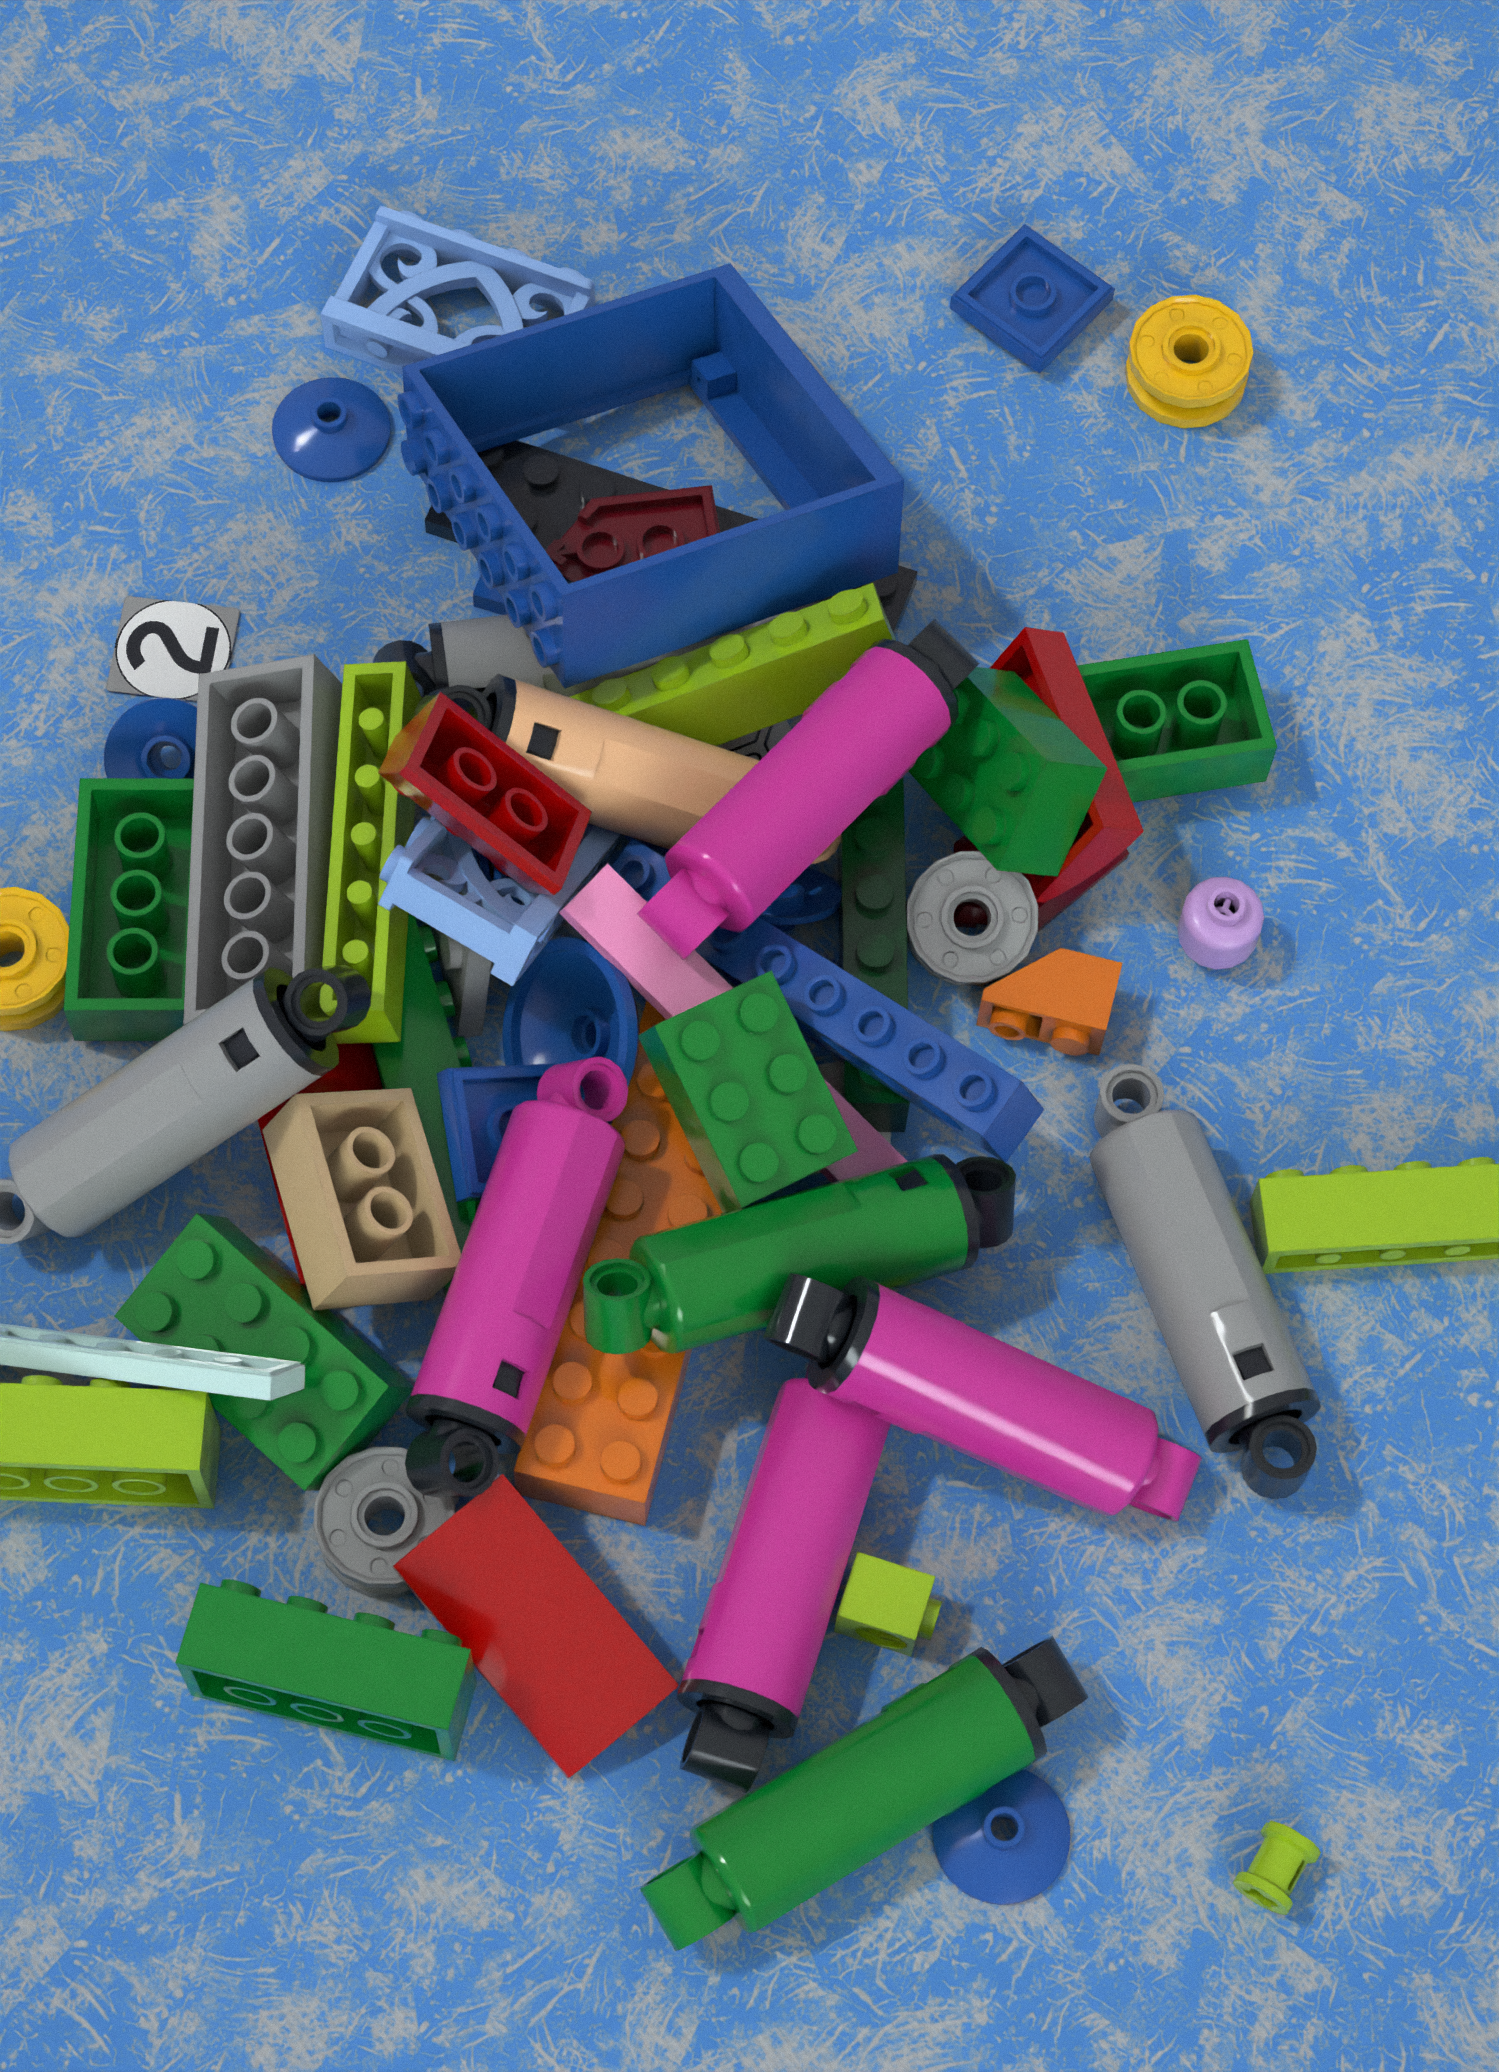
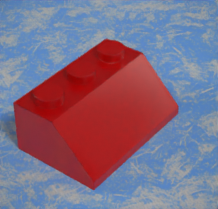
[378,692,592,896]

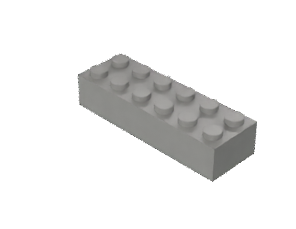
[183,654,342,1025]

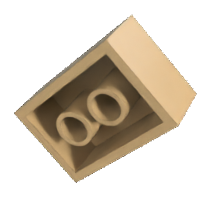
[262,1088,461,1310]

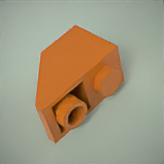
[976,948,1122,1056]

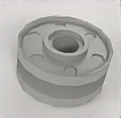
[906,851,1038,986]
[313,1447,456,1598]

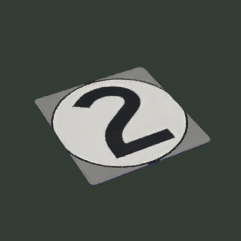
[106,596,240,701]

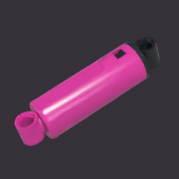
[637,618,980,960]
[405,1057,628,1497]
[763,1273,1202,1521]
[677,1365,891,1793]

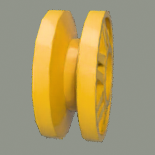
[1125,295,1253,428]
[0,887,69,1031]

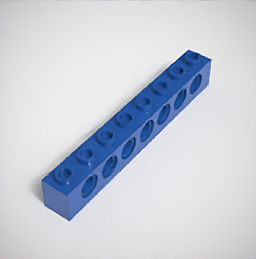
[611,838,1045,1163]

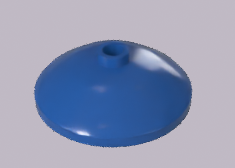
[502,937,640,1101]

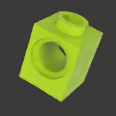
[834,1551,942,1657]

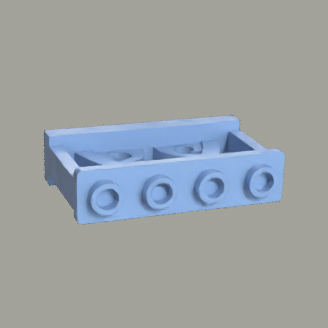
[321,206,595,375]
[378,816,622,986]

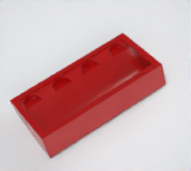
[990,627,1144,903]
[392,1473,679,1778]

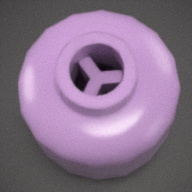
[1177,877,1264,970]

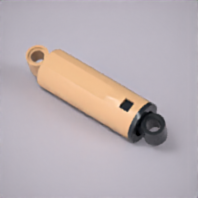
[414,673,841,864]

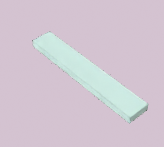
[0,1323,305,1401]

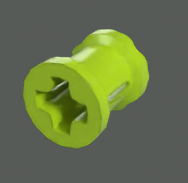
[1233,1821,1321,1915]

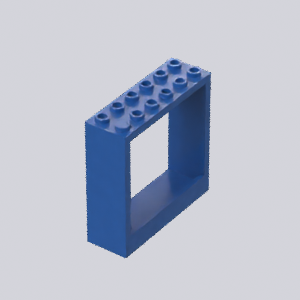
[398,263,904,689]

